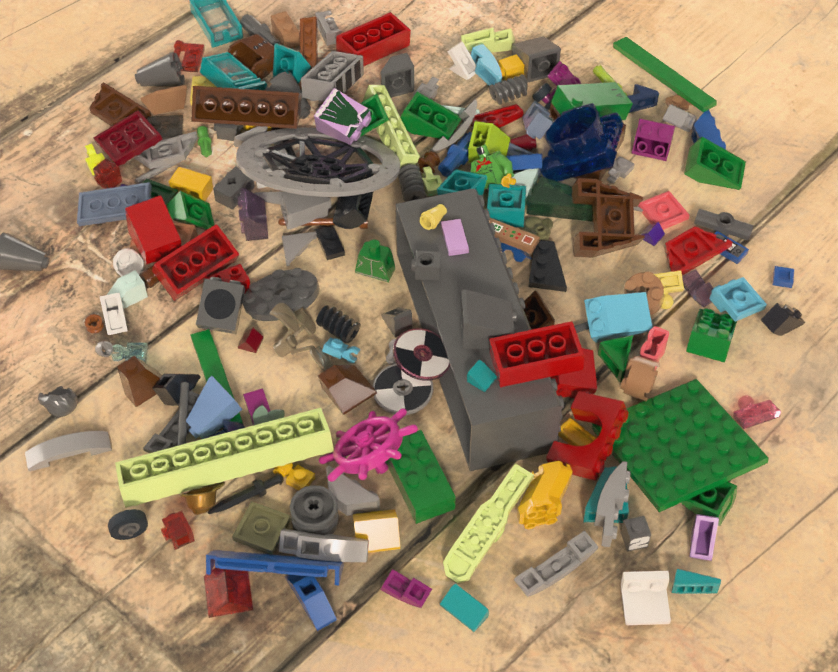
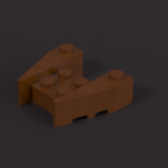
[572,178,645,258]

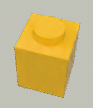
[498,54,525,81]

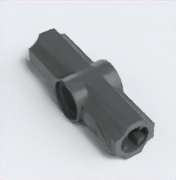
[240,14,280,46]
[694,209,754,240]

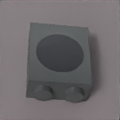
[196,277,245,334]

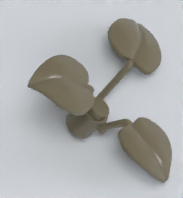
[270,303,333,372]

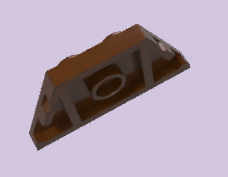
[89,82,151,126]

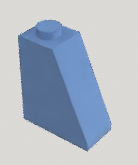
[186,376,242,439]

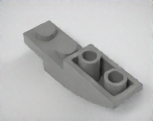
[594,462,630,547]
[279,529,369,562]

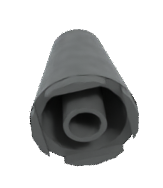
[135,51,185,86]
[265,72,311,119]
[0,232,49,271]

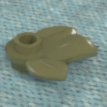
[521,217,553,241]

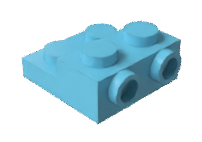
[709,277,767,322]

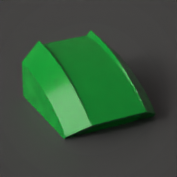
[681,482,737,526]

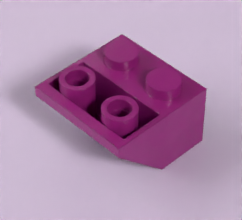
[631,119,676,161]

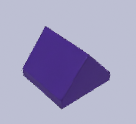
[640,222,665,246]

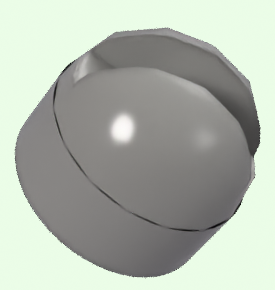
[95,341,113,357]

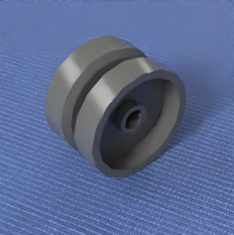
[290,485,339,535]

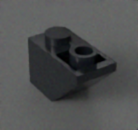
[761,303,805,336]
[152,374,201,406]

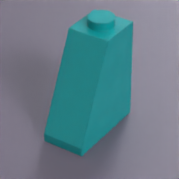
[583,466,629,523]

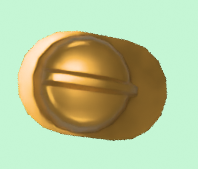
[180,482,225,515]

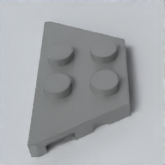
[133,131,198,169]

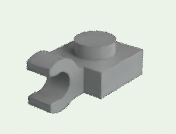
[413,77,439,100]
[607,156,635,183]

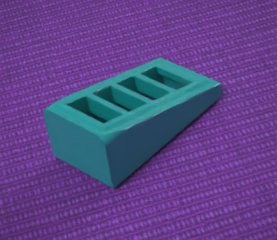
[671,569,721,594]

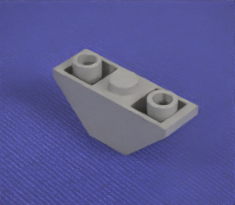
[326,466,380,516]

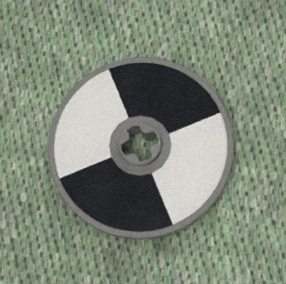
[373,363,433,415]

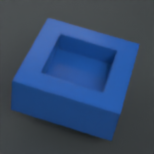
[773,266,794,288]

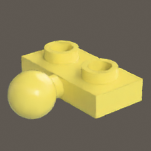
[654,271,684,309]

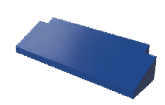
[206,550,344,586]

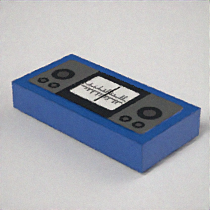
[715,231,749,264]

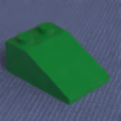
[400,92,462,140]
[684,137,746,190]

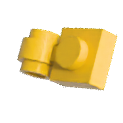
[273,463,315,491]

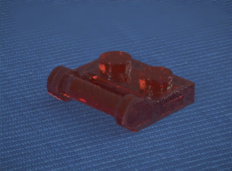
[174,40,205,72]

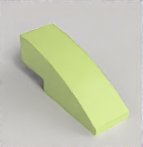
[461,28,515,52]

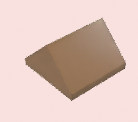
[141,85,187,115]

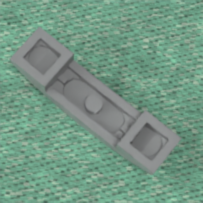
[429,99,477,154]
[25,431,112,472]
[514,530,598,597]

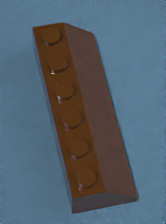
[191,86,302,129]

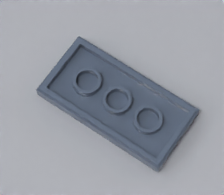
[77,182,152,226]

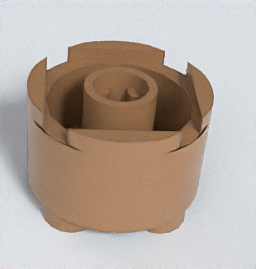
[624,272,664,315]
[620,355,660,401]

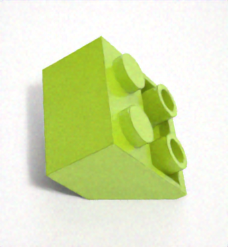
[468,121,510,163]

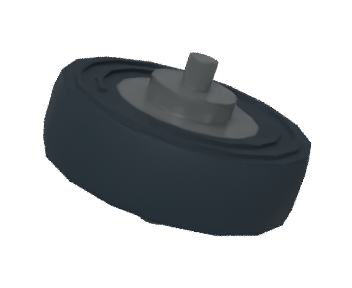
[108,509,148,540]

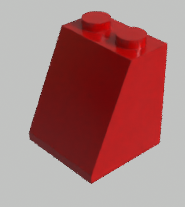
[125,195,181,264]

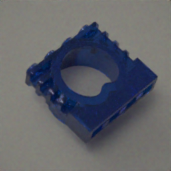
[540,103,624,184]

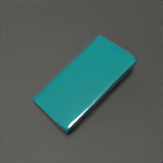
[440,584,489,632]

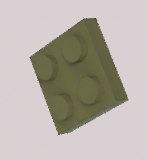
[232,501,291,555]

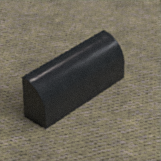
[333,173,374,229]

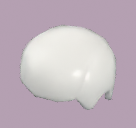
[113,248,144,277]

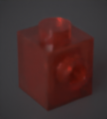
[93,158,122,189]
[161,510,195,550]

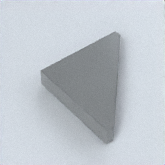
[282,231,317,266]

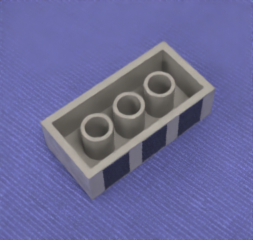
[301,51,364,101]

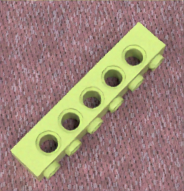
[363,85,420,169]

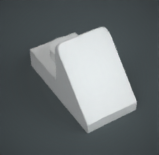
[447,42,476,80]
[100,293,128,335]

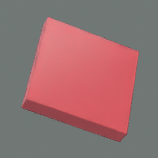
[638,191,689,230]

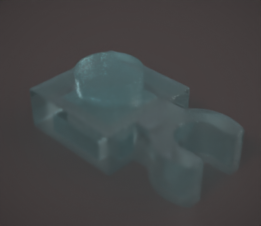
[111,343,148,363]

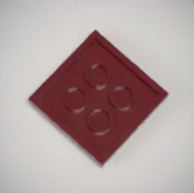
[93,111,163,167]

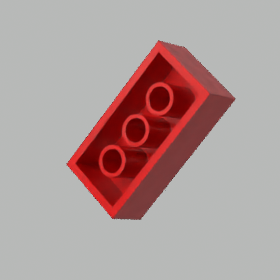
[336,12,411,67]
[152,224,239,301]
[489,321,584,388]

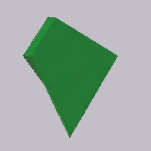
[598,335,633,383]

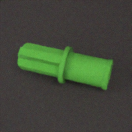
[197,126,212,158]

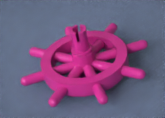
[319,408,418,482]

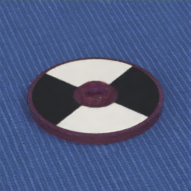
[393,328,450,381]

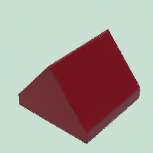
[238,327,264,353]

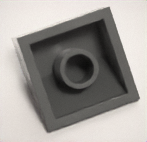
[380,53,414,98]

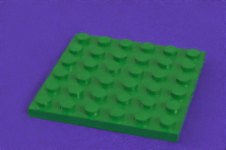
[592,379,769,512]

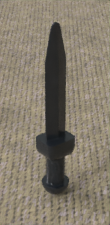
[208,473,284,514]

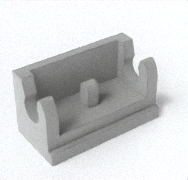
[315,11,342,46]

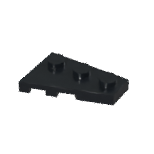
[528,240,567,292]

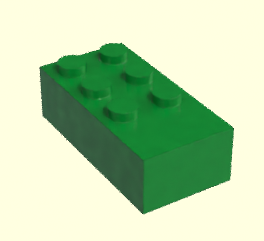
[386,430,456,524]

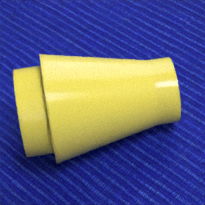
[420,204,447,230]

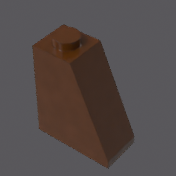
[117,356,162,407]

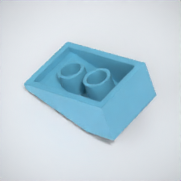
[584,292,653,343]

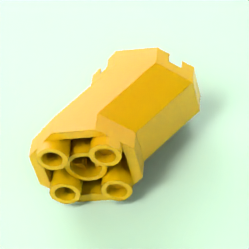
[517,461,572,529]

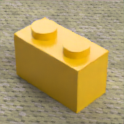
[169,167,213,201]

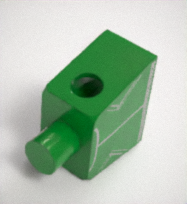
[355,239,395,283]

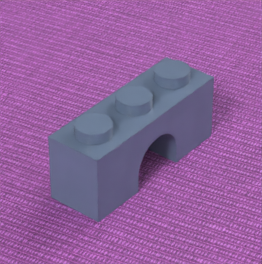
[522,100,553,139]

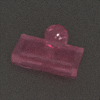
[733,395,781,429]

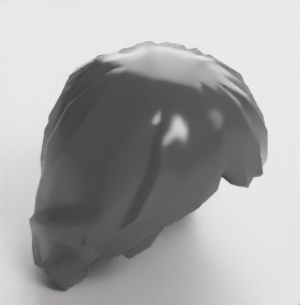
[38,386,78,417]

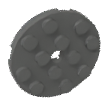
[243,268,320,321]

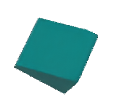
[467,359,497,392]

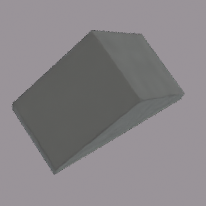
[381,307,412,337]

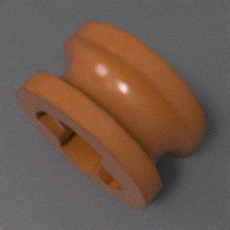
[85,314,104,333]

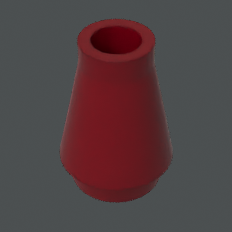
[511,134,537,150]

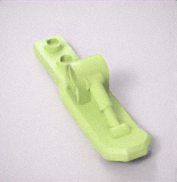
[443,463,534,584]

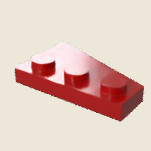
[470,104,524,128]

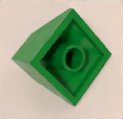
[360,94,389,137]
[167,191,215,230]

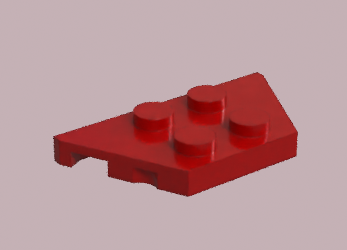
[664,226,733,275]

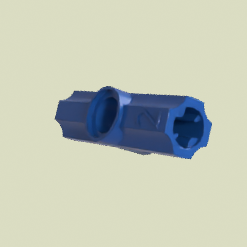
[438,132,472,177]

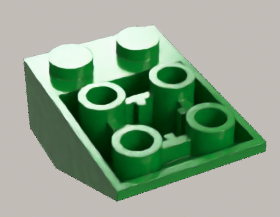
[686,308,737,363]

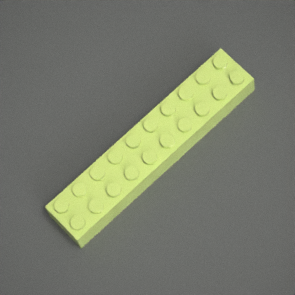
[115,408,334,508]

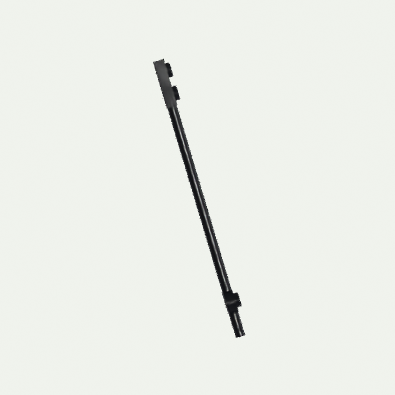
[271,127,345,260]

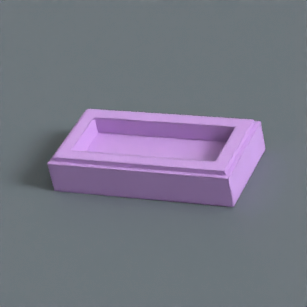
[441,219,469,256]

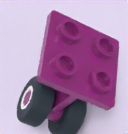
[532,61,581,110]

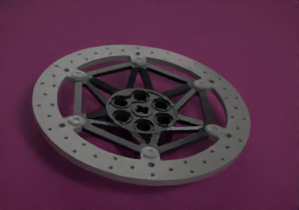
[236,127,400,197]

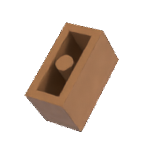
[271,11,300,49]

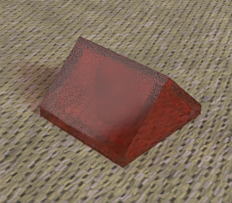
[204,568,253,618]

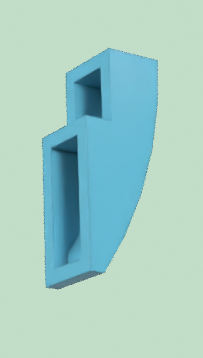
[471,44,502,86]

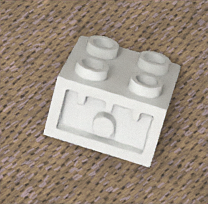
[620,571,671,625]

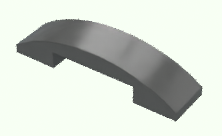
[143,390,199,453]

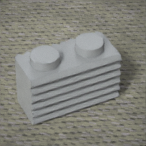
[663,104,697,132]

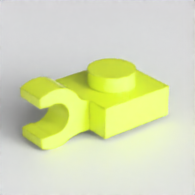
[85,143,109,175]

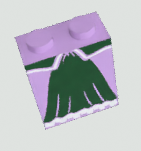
[314,88,371,145]

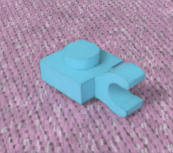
[322,337,360,363]

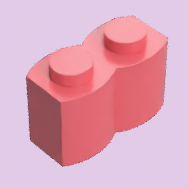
[639,326,669,370]

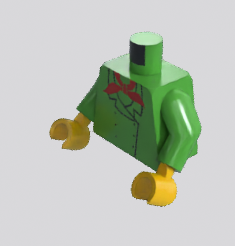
[471,144,516,189]

